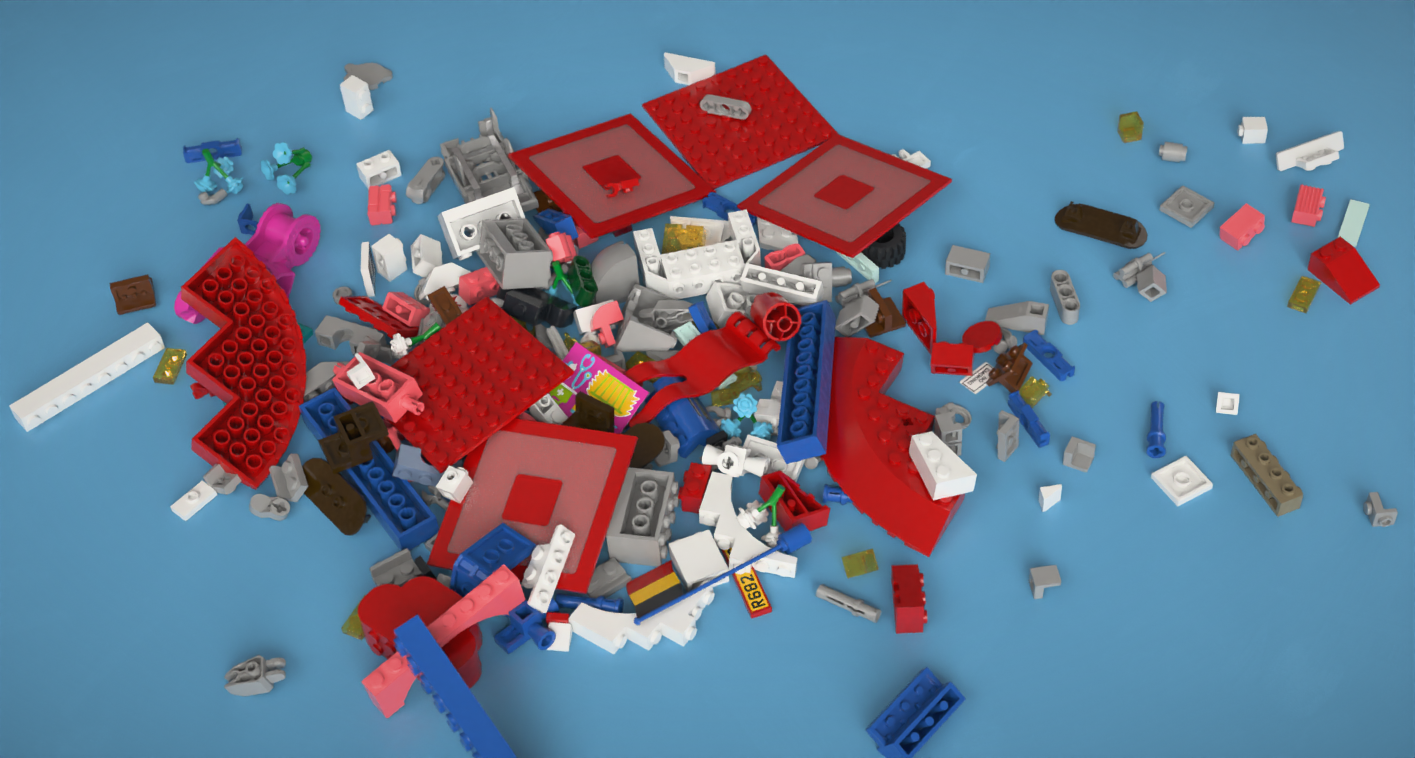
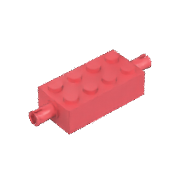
[332,352,424,423]

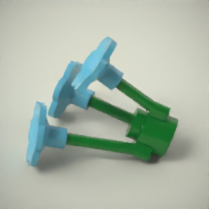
[260,142,312,195]

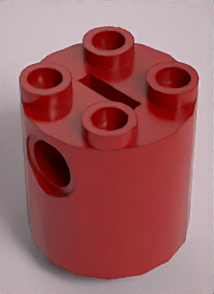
[750,292,801,342]

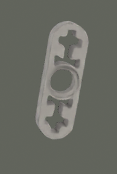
[700,94,752,119]

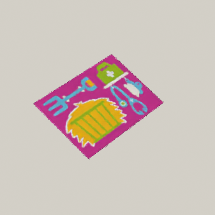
[548,342,649,434]

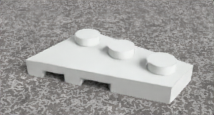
[743,435,805,482]

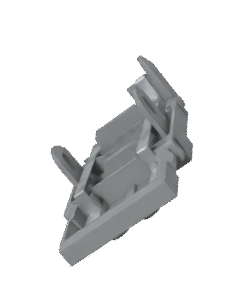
[440,108,539,219]

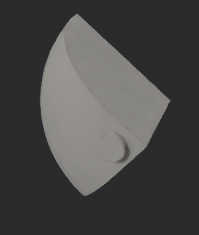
[591,241,640,305]

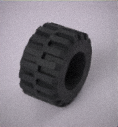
[861,223,906,269]

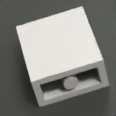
[668,530,729,592]

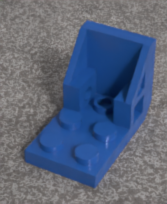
[450,523,536,597]

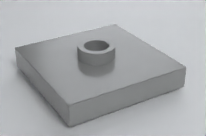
[1160,185,1215,228]

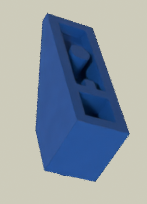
[533,208,579,241]

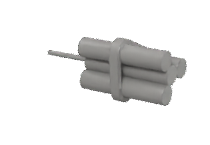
[1113,252,1165,288]
[835,279,892,308]

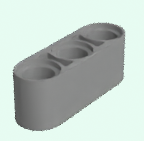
[1050,270,1080,325]

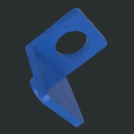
[237,203,259,235]

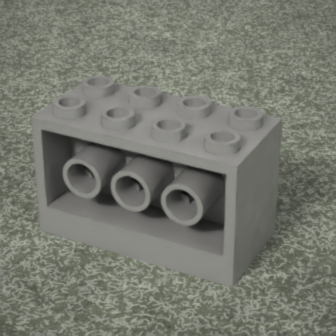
[479,218,553,289]
[606,468,680,567]

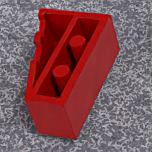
[759,470,830,531]
[891,564,928,634]

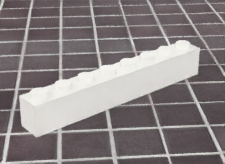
[9,322,165,432]

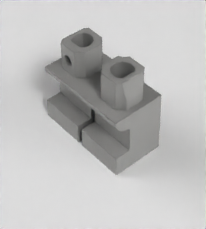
[934,406,962,456]

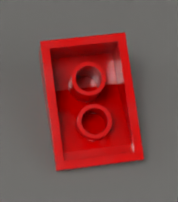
[1307,236,1380,305]
[902,282,937,355]

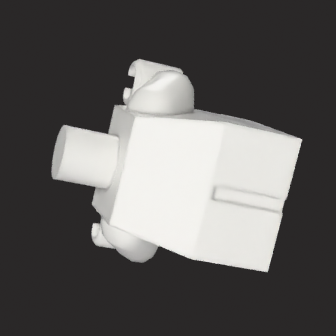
[754,399,781,436]

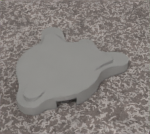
[344,63,393,90]

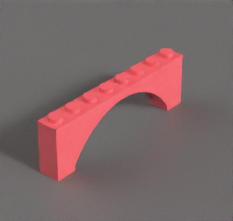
[361,564,526,719]

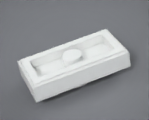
[170,481,217,521]

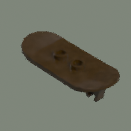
[1055,201,1148,249]
[623,423,665,469]
[302,458,371,536]

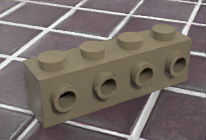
[1231,434,1303,517]

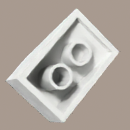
[706,281,758,327]

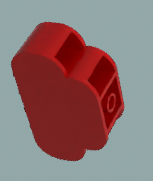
[358,576,483,689]

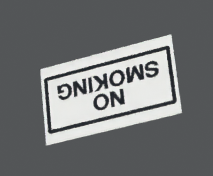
[959,362,994,395]

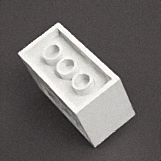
[437,187,525,261]

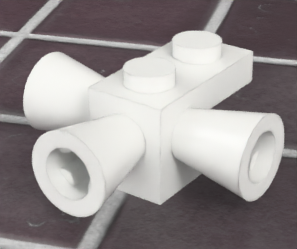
[702,444,769,477]

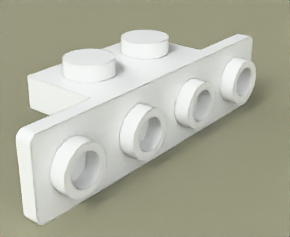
[1276,131,1344,171]
[521,525,575,613]

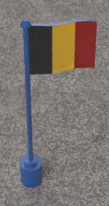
[626,523,812,625]

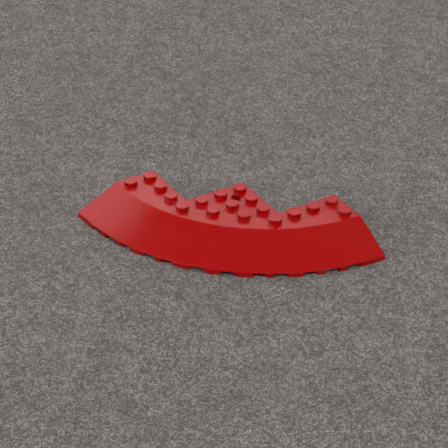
[181,237,306,490]
[820,337,965,557]

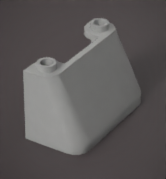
[615,283,678,352]

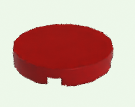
[962,321,1002,353]

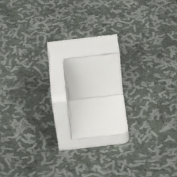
[347,353,375,390]

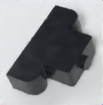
[496,285,577,328]

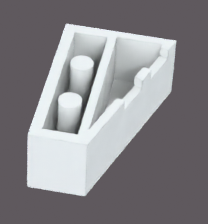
[909,431,977,500]

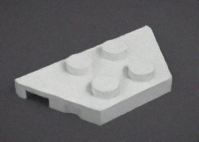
[670,216,732,250]
[757,217,798,251]

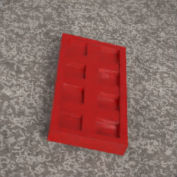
[338,296,419,339]

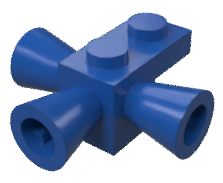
[494,598,559,655]

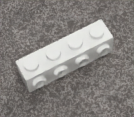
[740,263,824,306]

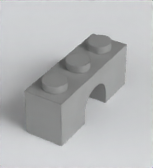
[315,315,378,356]

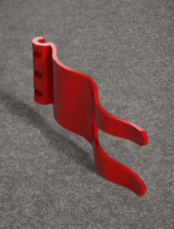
[623,311,781,428]

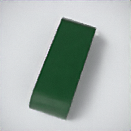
[567,256,598,307]

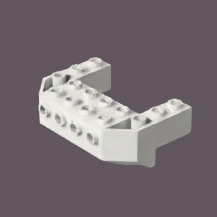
[633,209,761,300]

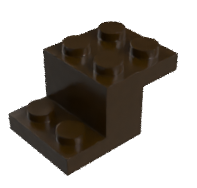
[561,391,614,433]
[318,401,389,474]

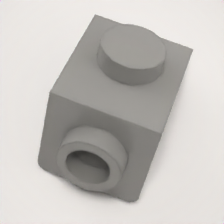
[654,430,680,467]
[203,464,242,495]
[1363,492,1398,527]

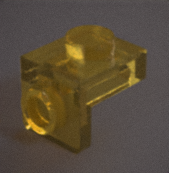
[730,366,762,395]
[1019,376,1052,408]

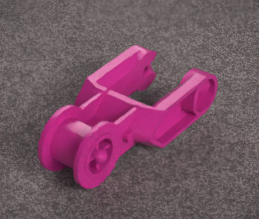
[174,203,321,324]

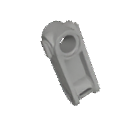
[406,157,445,204]

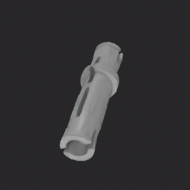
[816,584,881,623]

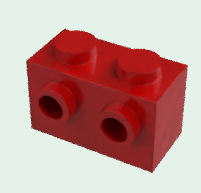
[930,341,975,376]
[678,462,712,514]

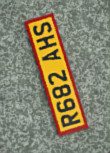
[721,548,772,619]

